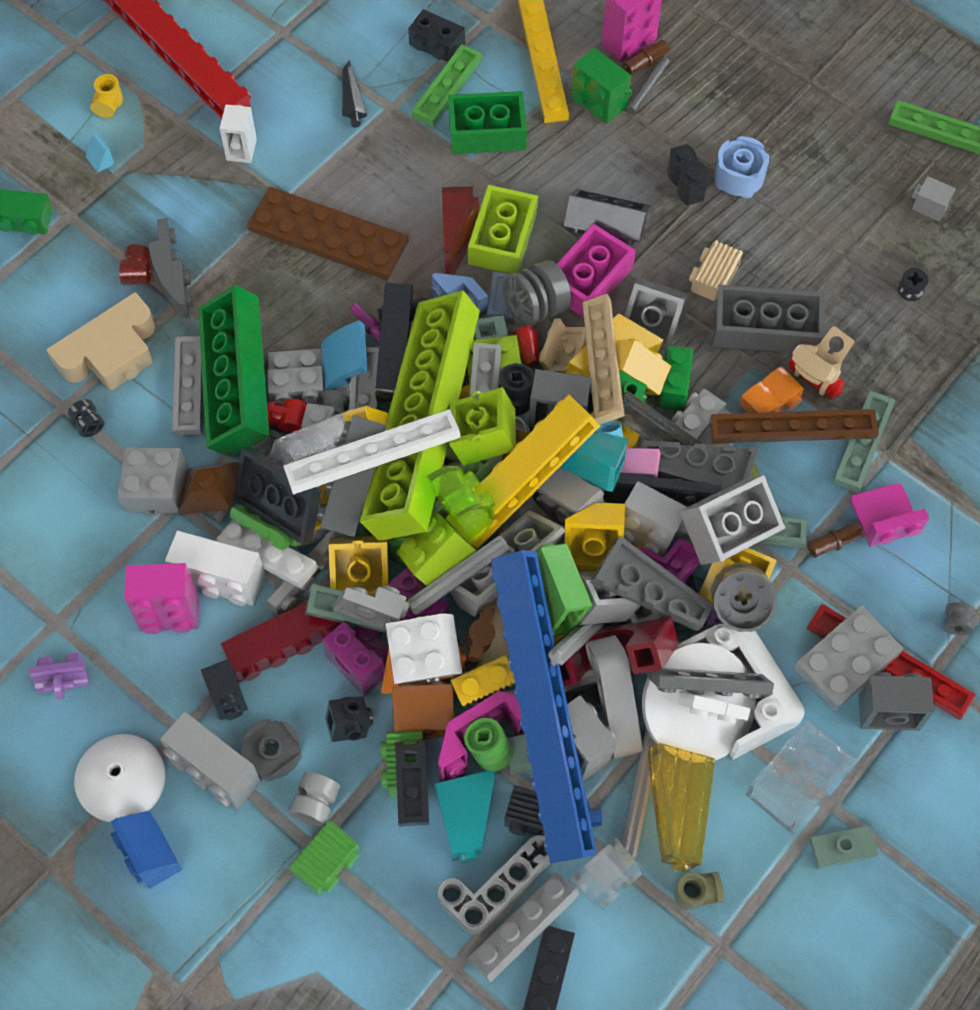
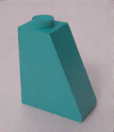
[560,432,628,492]
[435,771,495,863]

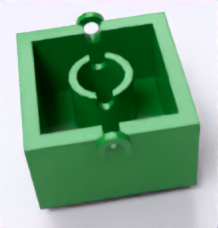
[571,48,633,124]

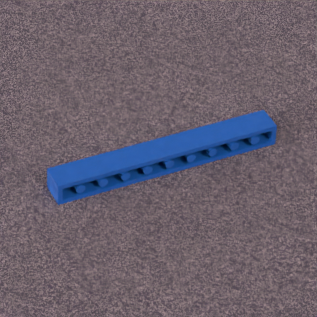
[491,550,597,864]

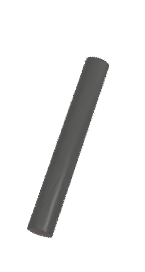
[626,57,670,114]

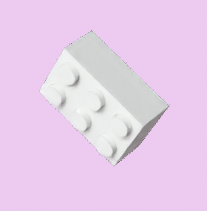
[165,531,266,606]

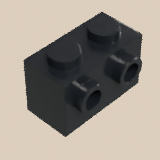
[408,9,465,62]

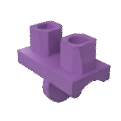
[29,652,89,699]

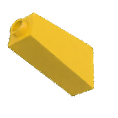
[565,313,663,393]

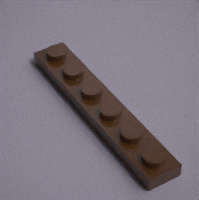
[710,409,879,444]

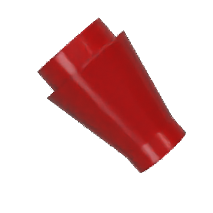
[512,326,540,367]

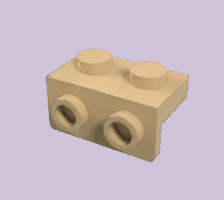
[539,318,587,374]

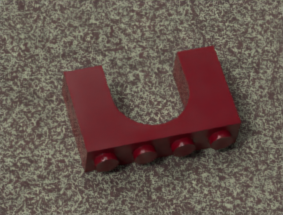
[559,616,679,686]

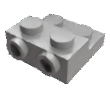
[268,349,324,405]
[670,389,733,447]
[332,586,410,631]

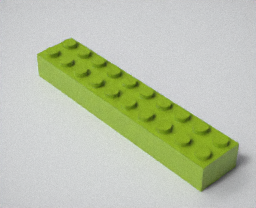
[360,290,480,541]

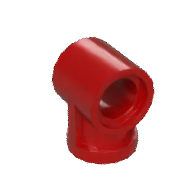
[267,399,307,436]

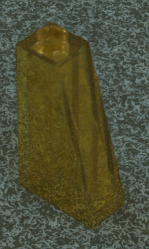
[648,743,715,872]

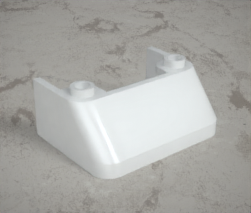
[677,624,804,760]

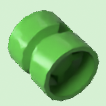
[464,718,514,772]

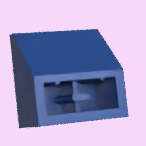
[110,811,182,889]

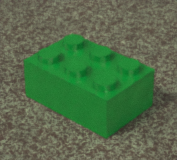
[448,91,527,154]

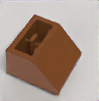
[392,681,454,739]

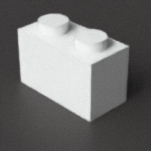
[220,105,257,163]

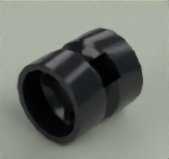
[498,363,535,416]

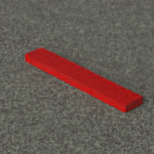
[806,603,976,720]

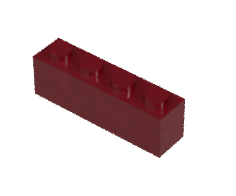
[221,602,341,682]

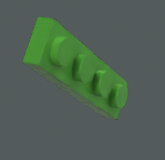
[411,44,483,127]
[888,100,980,154]

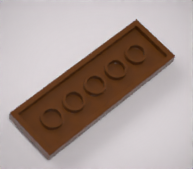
[247,186,409,281]

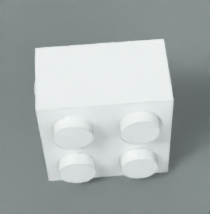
[386,613,462,684]

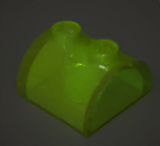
[427,466,496,544]

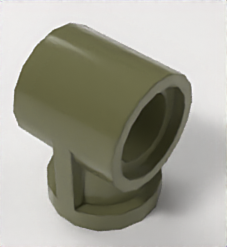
[674,872,724,910]

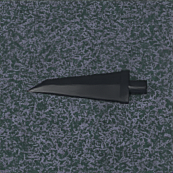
[342,60,367,128]

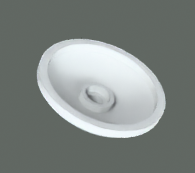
[74,734,166,823]

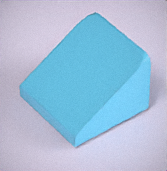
[86,132,114,172]

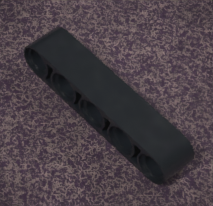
[375,282,413,402]

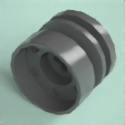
[502,259,571,326]
[711,563,776,632]

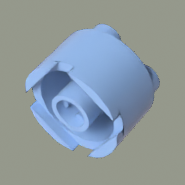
[714,136,769,198]

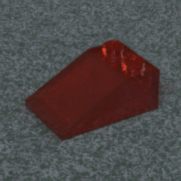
[442,186,479,275]

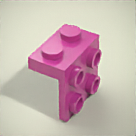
[850,483,929,547]

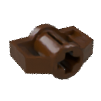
[465,606,495,665]

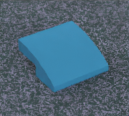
[321,320,368,391]

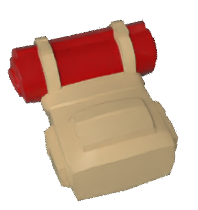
[788,326,855,399]

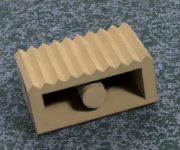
[689,240,743,301]

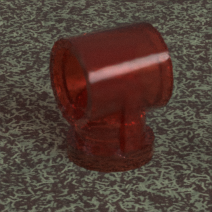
[119,244,151,285]

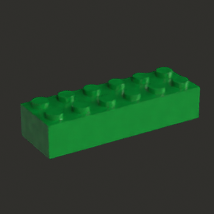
[198,285,269,457]

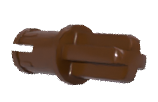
[623,40,670,76]
[807,523,864,558]

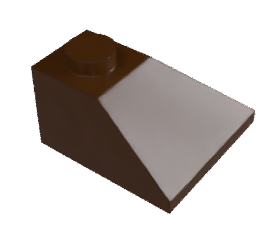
[178,461,239,515]

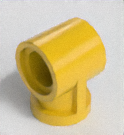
[90,74,123,118]

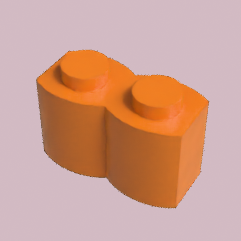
[739,366,804,413]

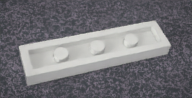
[217,519,319,589]

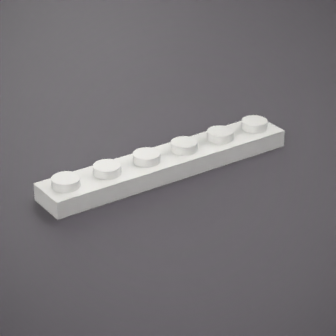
[283,409,461,494]

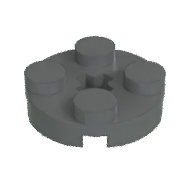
[241,719,302,781]

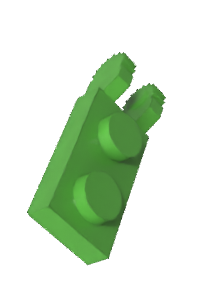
[230,505,300,550]

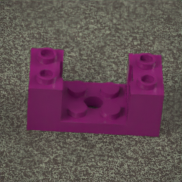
[322,567,449,696]

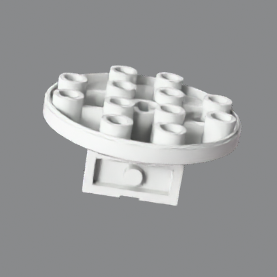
[642,643,756,763]

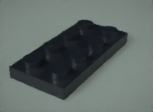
[233,447,322,545]

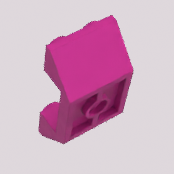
[438,691,525,782]

